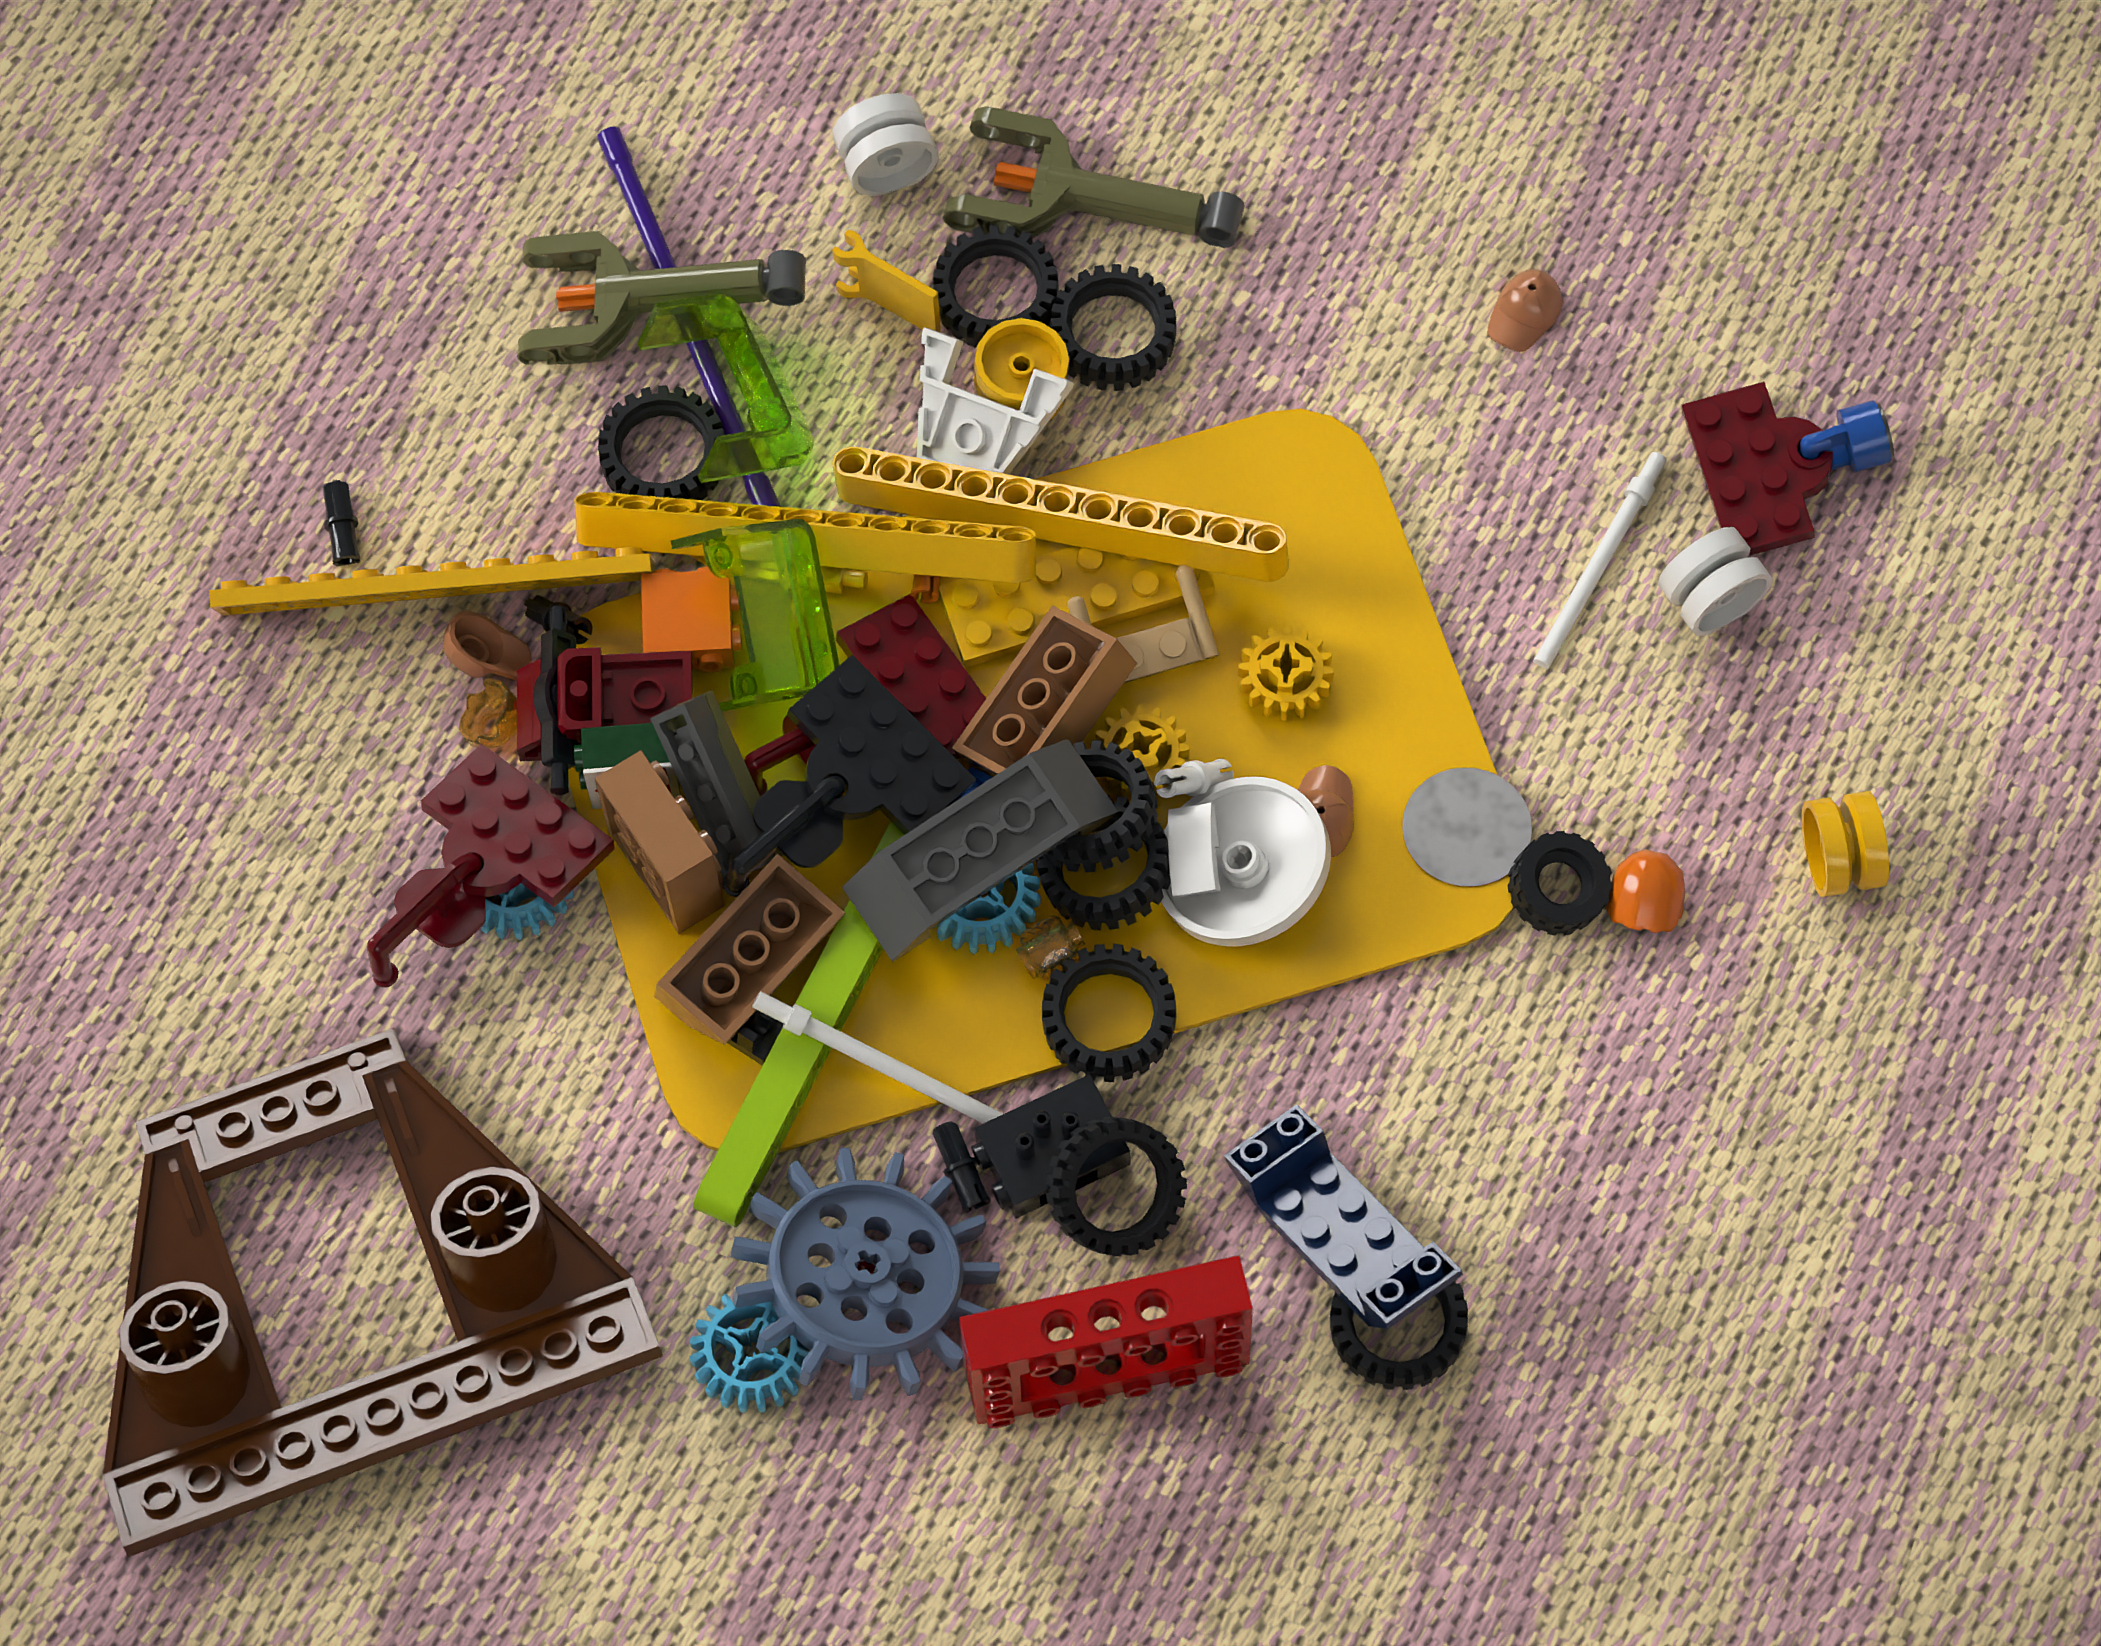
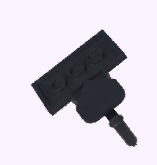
[723,655,977,897]

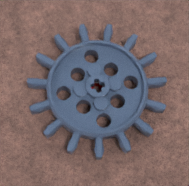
[730,1147,1000,1401]

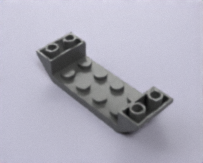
[842,739,1118,962]

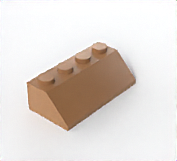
[952,605,1137,777]
[654,854,845,1045]

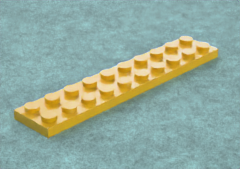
[209,547,656,616]

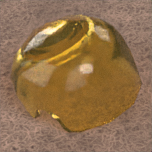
[459,678,517,749]

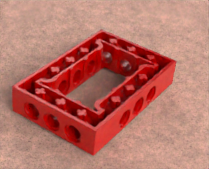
[959,1255,1253,1428]

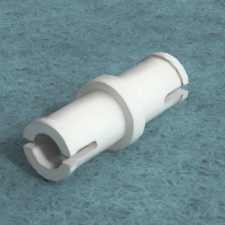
[1154,759,1234,798]

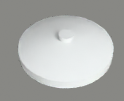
[1161,777,1331,947]

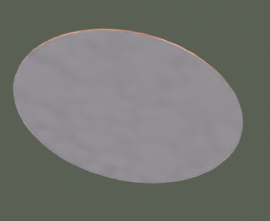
[1402,768,1532,887]

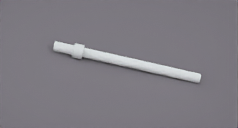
[1533,452,1667,670]
[752,991,1003,1123]

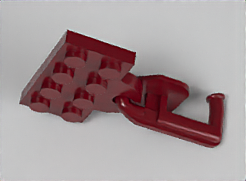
[744,594,987,797]
[367,744,615,988]

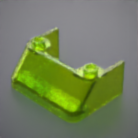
[637,293,814,483]
[671,519,840,713]

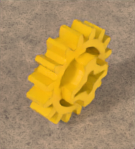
[1238,625,1334,720]
[1096,704,1190,798]

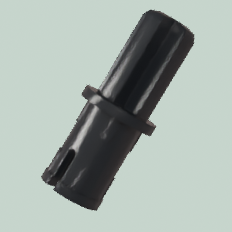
[323,480,360,566]
[524,595,593,645]
[933,1121,991,1213]

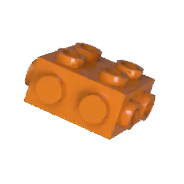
[641,566,742,673]

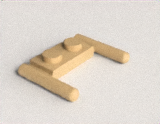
[1067,565,1219,684]

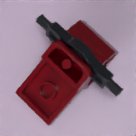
[517,606,693,795]

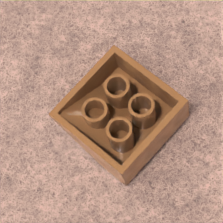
[595,750,724,934]

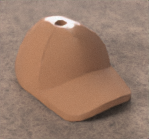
[1487,269,1563,352]
[443,611,531,681]
[1298,765,1354,857]

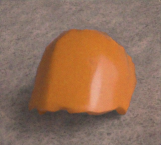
[1605,849,1685,933]

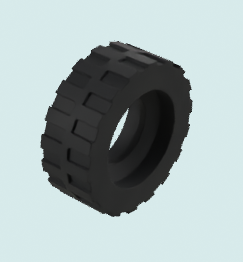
[1507,831,1613,936]

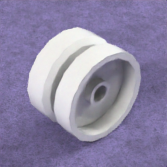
[832,93,938,196]
[1658,527,1773,636]

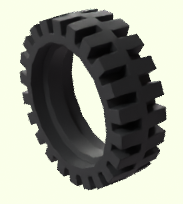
[933,225,1059,348]
[1050,264,1177,391]
[598,385,727,500]
[1042,740,1158,873]
[1036,795,1171,930]
[1042,944,1176,1082]
[1046,1117,1187,1256]
[1330,1281,1468,1390]

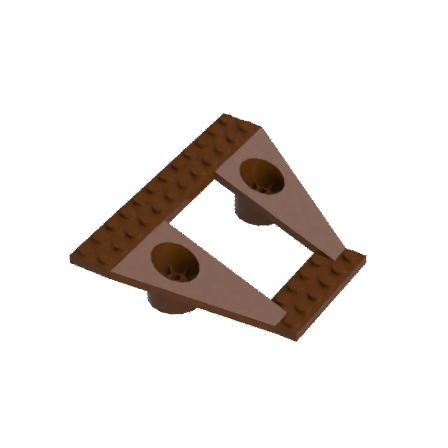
[102,1028,663,1557]

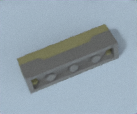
[650,690,784,879]

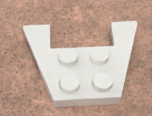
[917,328,1074,475]

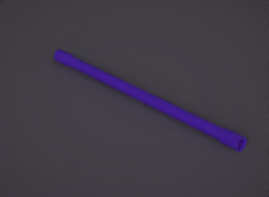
[597,126,781,507]

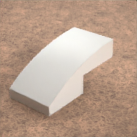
[1168,803,1220,898]

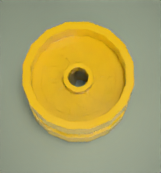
[973,318,1069,421]
[1802,790,1890,897]

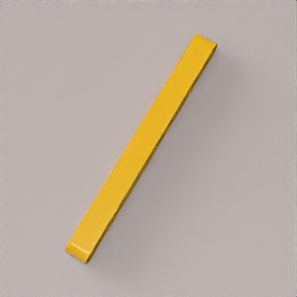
[832,446,1289,582]
[574,492,1036,583]

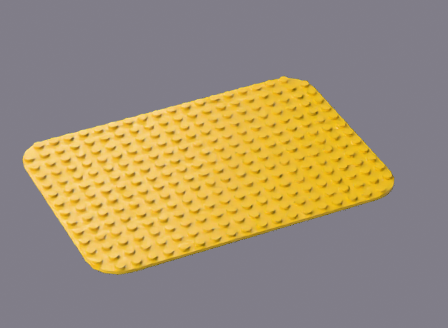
[568,408,1514,1153]

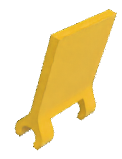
[832,230,941,332]

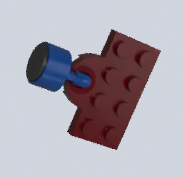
[1681,381,1894,555]

